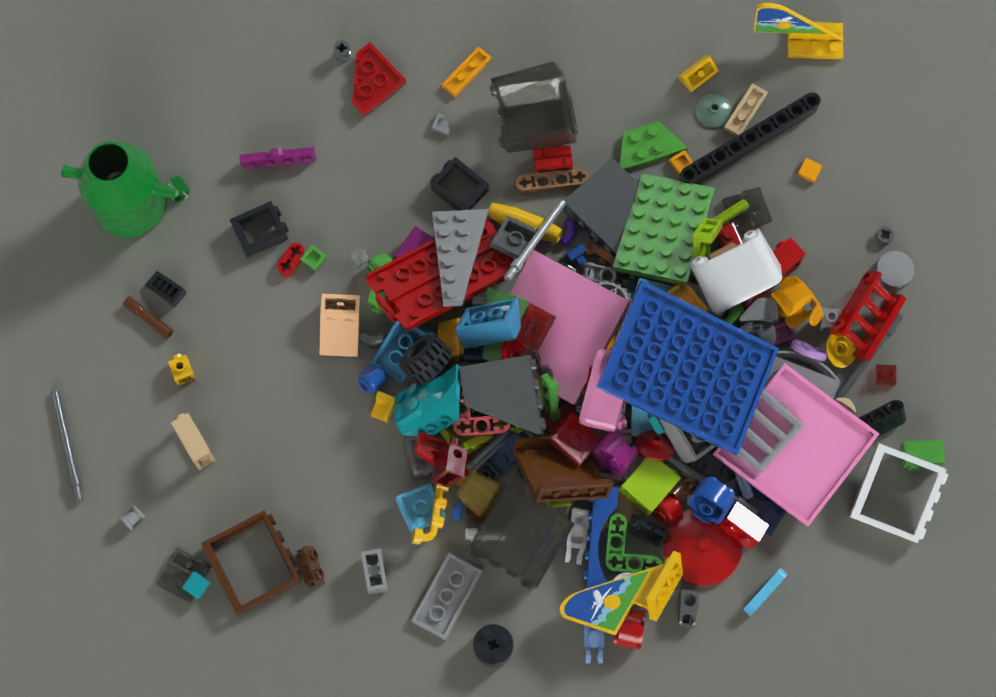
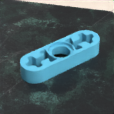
[743,568,788,616]

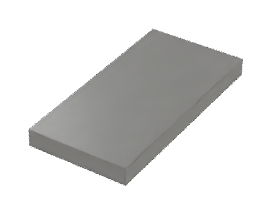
[410,552,483,641]

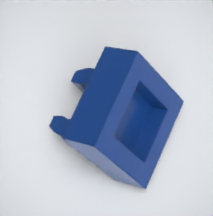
[563,244,586,266]

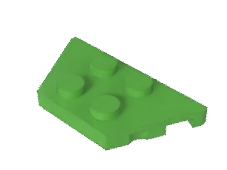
[620,121,687,171]

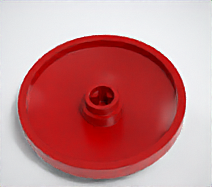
[663,509,742,586]

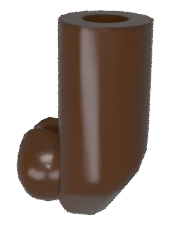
[668,481,697,499]

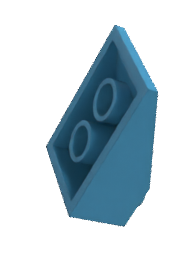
[371,321,438,384]

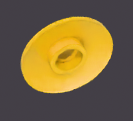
[826,335,856,368]

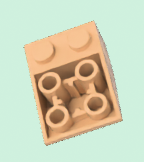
[319,294,362,357]

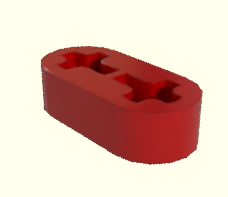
[277,243,305,277]

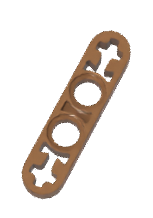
[516,169,588,193]

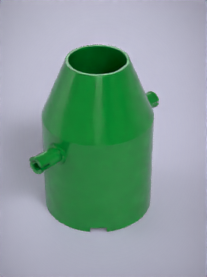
[61,141,177,238]

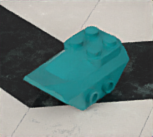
[393,364,461,436]

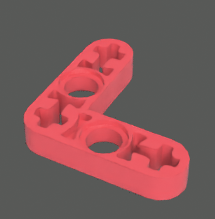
[453,379,510,436]

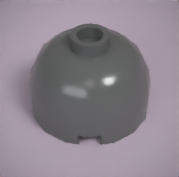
[739,319,777,345]

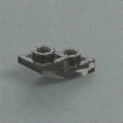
[522,348,553,382]

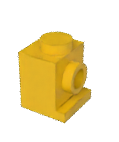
[168,353,196,386]

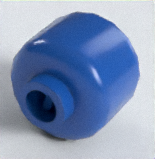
[358,364,387,393]

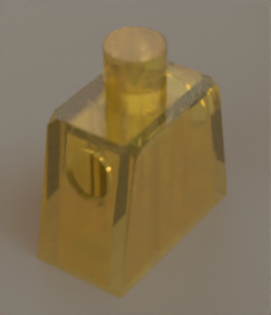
[454,472,503,517]

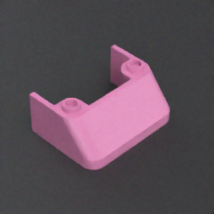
[579,349,632,433]

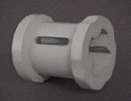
[119,504,145,530]

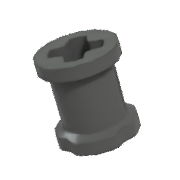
[333,40,351,63]

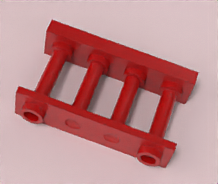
[829,271,907,361]

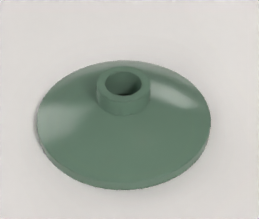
[695,93,732,128]

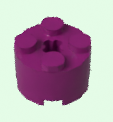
[592,432,638,478]

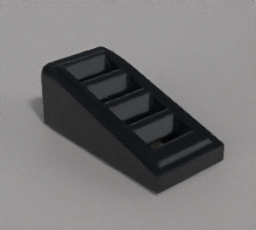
[145,271,187,307]

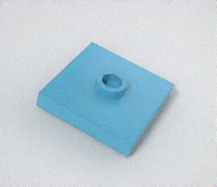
[395,483,447,533]

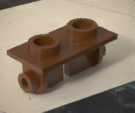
[296,546,325,588]

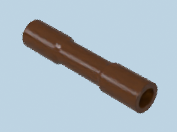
[123,296,174,339]

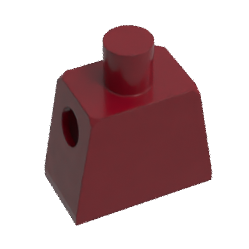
[431,437,467,488]

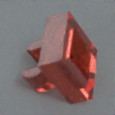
[876,364,896,386]

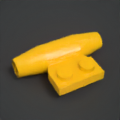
[487,203,562,264]

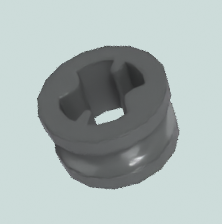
[875,226,894,245]

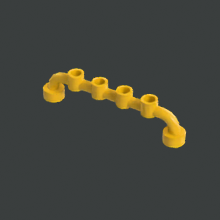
[411,484,449,545]

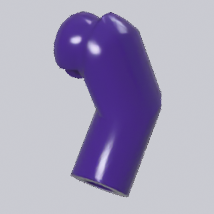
[559,218,577,246]

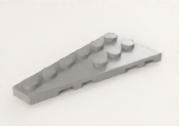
[432,209,489,307]

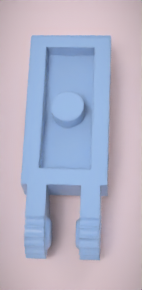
[584,625,604,663]

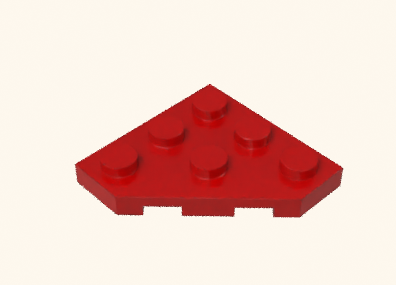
[352,42,406,117]

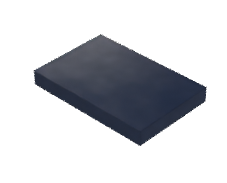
[731,479,786,536]

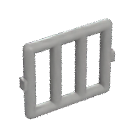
[735,389,803,473]

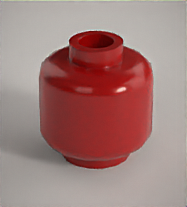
[653,495,682,524]

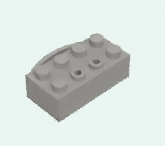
[764,351,840,399]

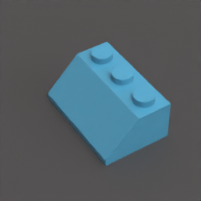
[455,298,521,349]

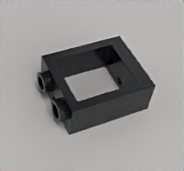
[430,157,489,211]
[229,201,289,258]

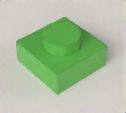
[300,245,327,272]

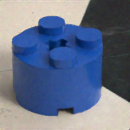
[688,476,735,524]

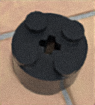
[473,624,513,667]

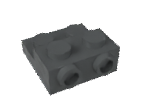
[490,216,537,263]

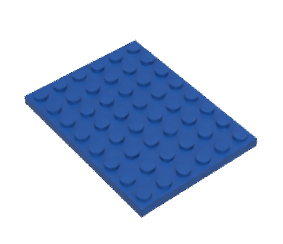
[596,281,779,455]

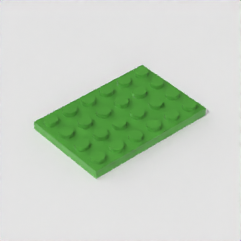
[613,174,715,286]

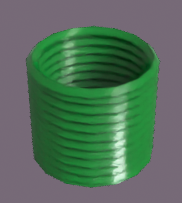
[164,176,190,202]

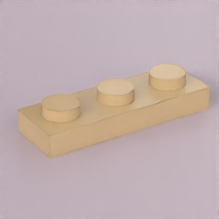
[723,83,768,137]

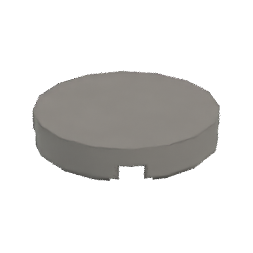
[876,251,915,289]

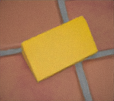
[677,56,719,92]

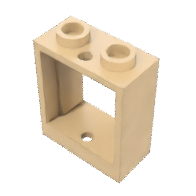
[171,413,216,470]

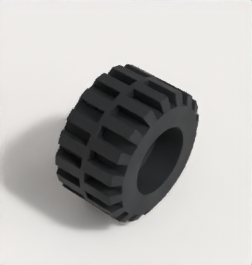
[399,334,452,385]

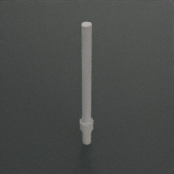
[504,200,566,282]

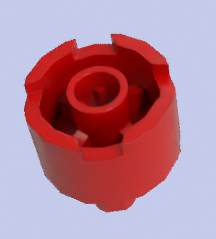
[613,607,646,649]

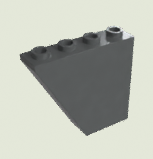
[563,158,638,257]
[459,355,546,435]

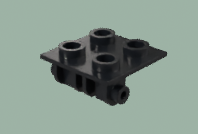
[688,446,736,484]

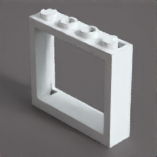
[849,442,948,543]

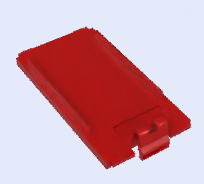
[365,220,525,330]

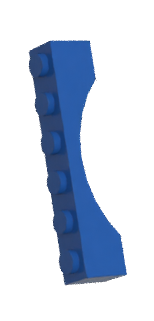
[582,487,619,590]

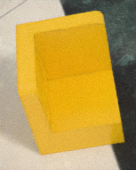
[371,391,395,423]

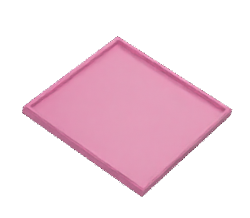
[510,250,631,405]
[713,363,879,527]

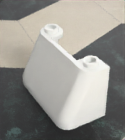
[690,228,782,314]

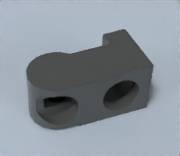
[678,589,699,628]

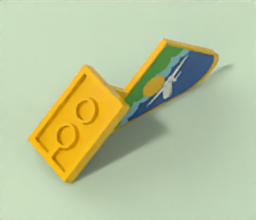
[754,3,843,60]
[559,551,683,635]

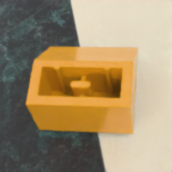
[438,318,464,365]

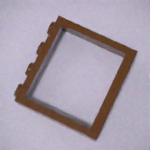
[201,510,303,616]

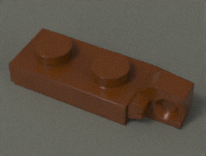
[584,240,630,278]

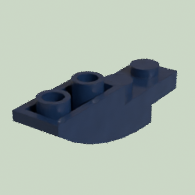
[461,433,521,502]

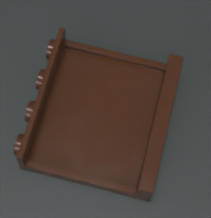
[512,436,614,503]

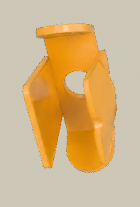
[771,276,823,329]

